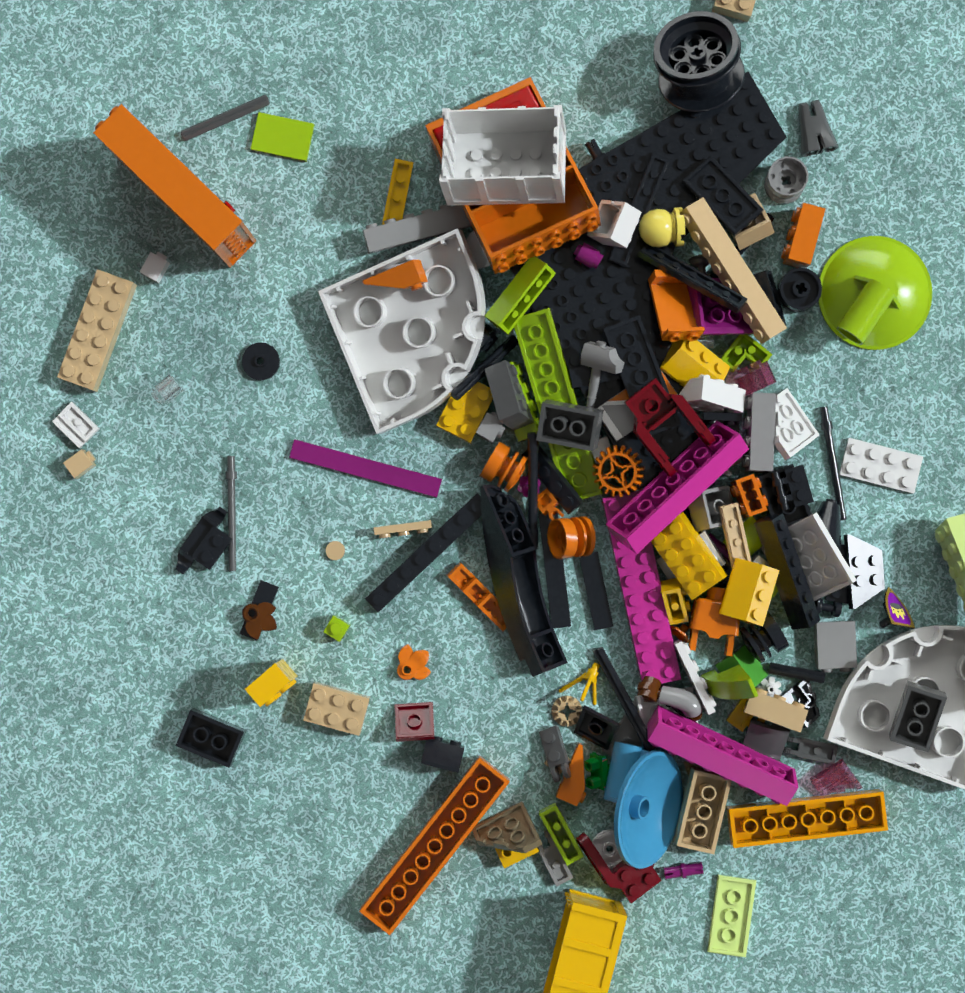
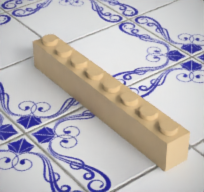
[680,197,787,344]

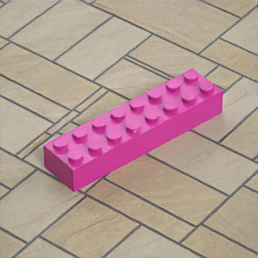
[605,421,749,554]
[647,705,798,806]

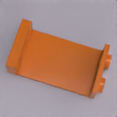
[648,270,705,342]

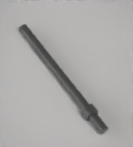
[225,456,237,571]

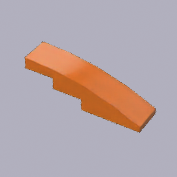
[447,562,506,631]

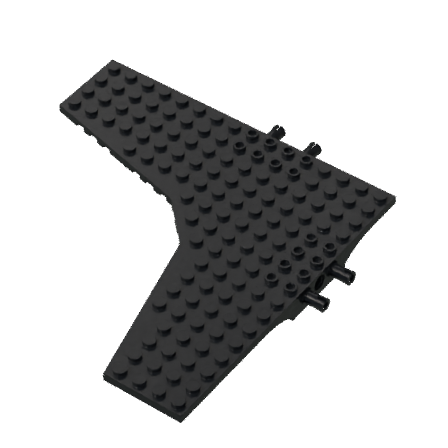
[509,71,787,490]

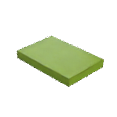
[251,112,315,162]

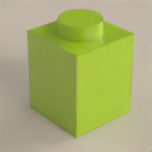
[323,615,351,642]

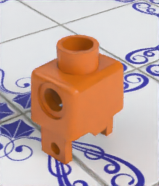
[688,587,740,656]

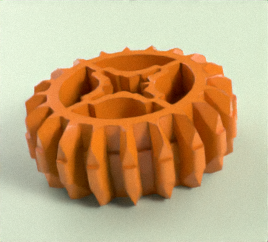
[592,445,645,497]

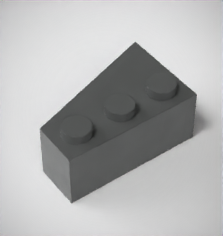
[485,360,534,431]

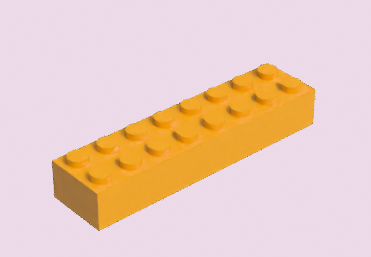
[726,789,888,848]

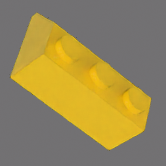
[660,340,730,387]
[719,558,779,627]

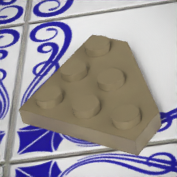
[472,801,542,853]

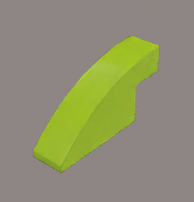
[701,664,758,700]

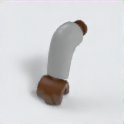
[637,676,703,721]

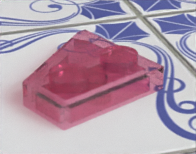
[810,759,863,796]

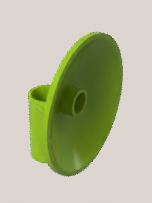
[818,236,932,350]

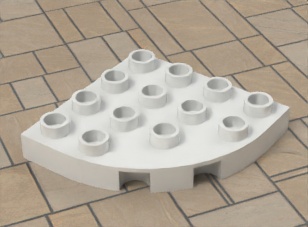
[318,228,486,434]
[823,625,965,789]

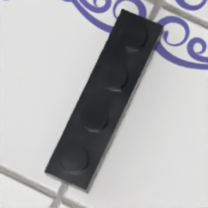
[521,445,584,515]

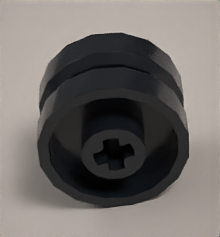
[777,267,822,313]

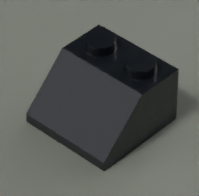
[421,735,465,773]

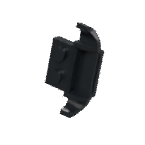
[175,507,233,575]

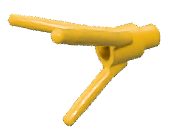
[558,662,600,705]

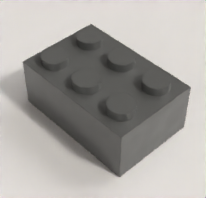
[536,399,604,451]
[889,680,947,752]

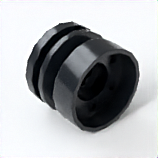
[739,612,789,663]

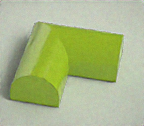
[720,334,773,373]

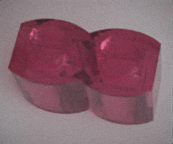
[733,360,776,396]

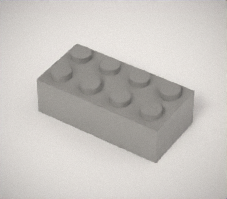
[741,393,776,473]

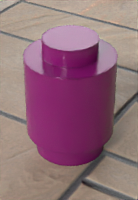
[574,242,604,269]

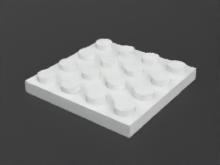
[760,512,856,601]

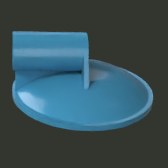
[603,741,683,869]

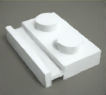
[52,402,100,449]

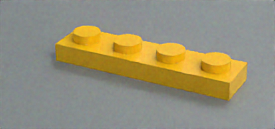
[382,158,414,225]

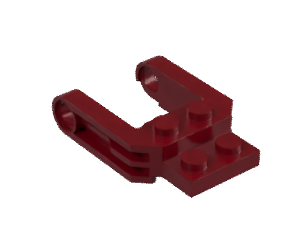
[624,378,716,478]
[575,809,662,904]

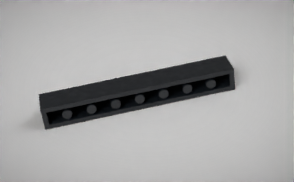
[365,493,482,613]

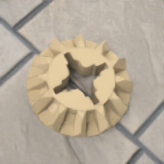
[552,696,582,727]

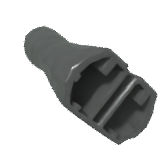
[798,99,839,157]

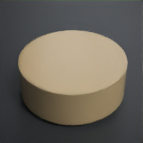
[326,541,345,560]

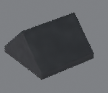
[574,705,621,751]

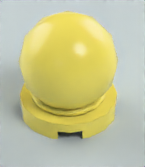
[639,207,685,248]

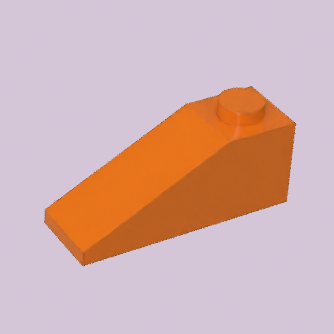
[363,259,428,291]
[555,742,586,806]

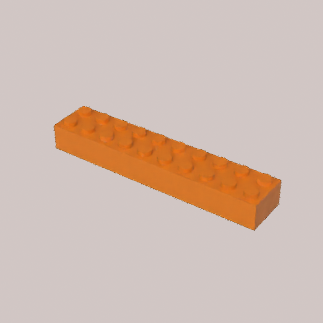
[359,755,510,935]

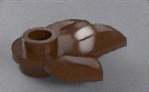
[242,602,277,639]

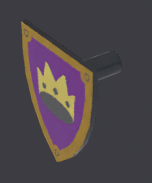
[879,587,915,629]

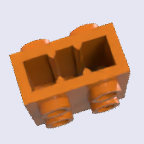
[729,474,768,518]

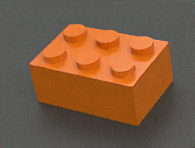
[781,202,826,268]

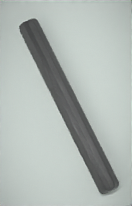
[181,95,270,141]

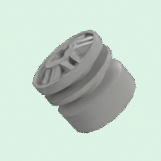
[764,156,809,204]

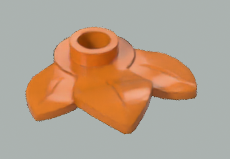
[397,644,431,680]

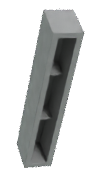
[363,204,472,254]

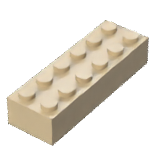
[57,269,137,392]

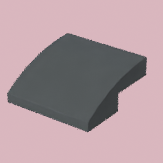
[743,718,791,761]

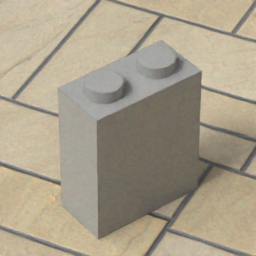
[814,621,857,672]

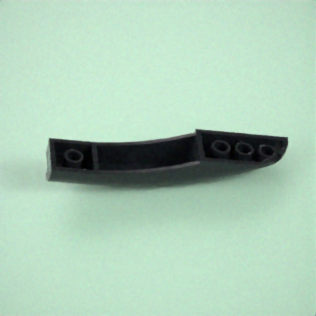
[480,485,568,677]

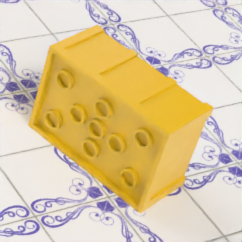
[543,889,627,993]

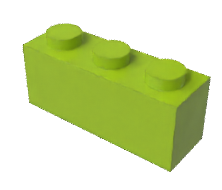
[539,802,584,866]

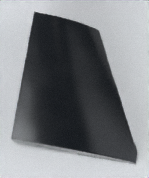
[780,680,820,728]

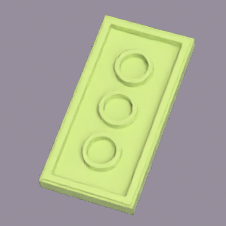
[707,874,756,957]

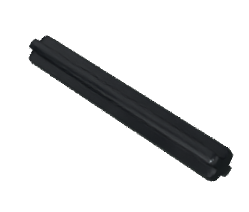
[450,335,518,400]

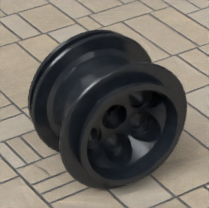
[653,11,745,112]

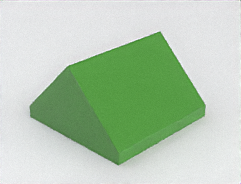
[715,644,768,687]

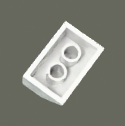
[679,375,746,413]

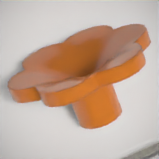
[670,624,689,643]

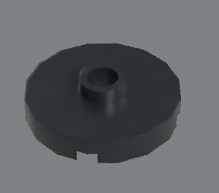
[242,342,280,381]

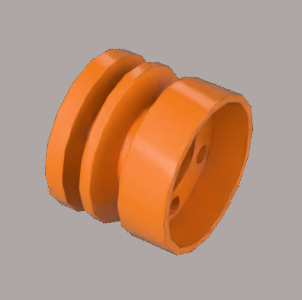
[480,442,528,493]
[547,516,596,559]

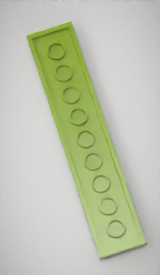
[514,308,604,499]

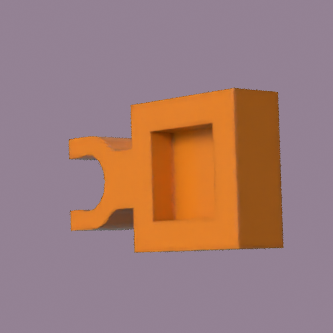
[538,488,564,520]

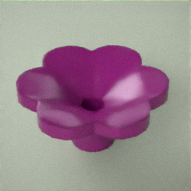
[517,475,541,498]

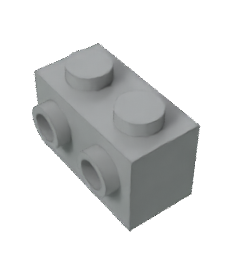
[476,412,505,444]

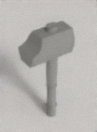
[581,341,624,408]

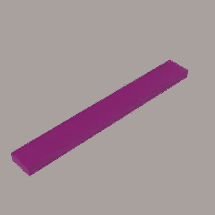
[289,439,442,497]

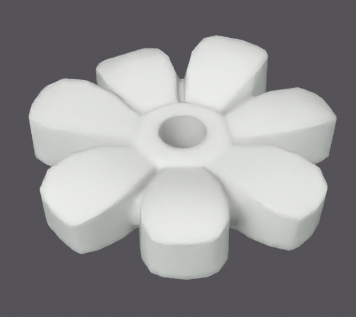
[757,676,782,697]

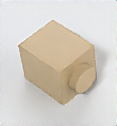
[63,449,96,479]

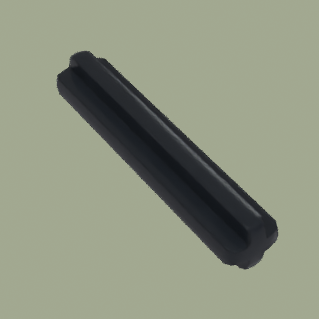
[768,662,826,683]

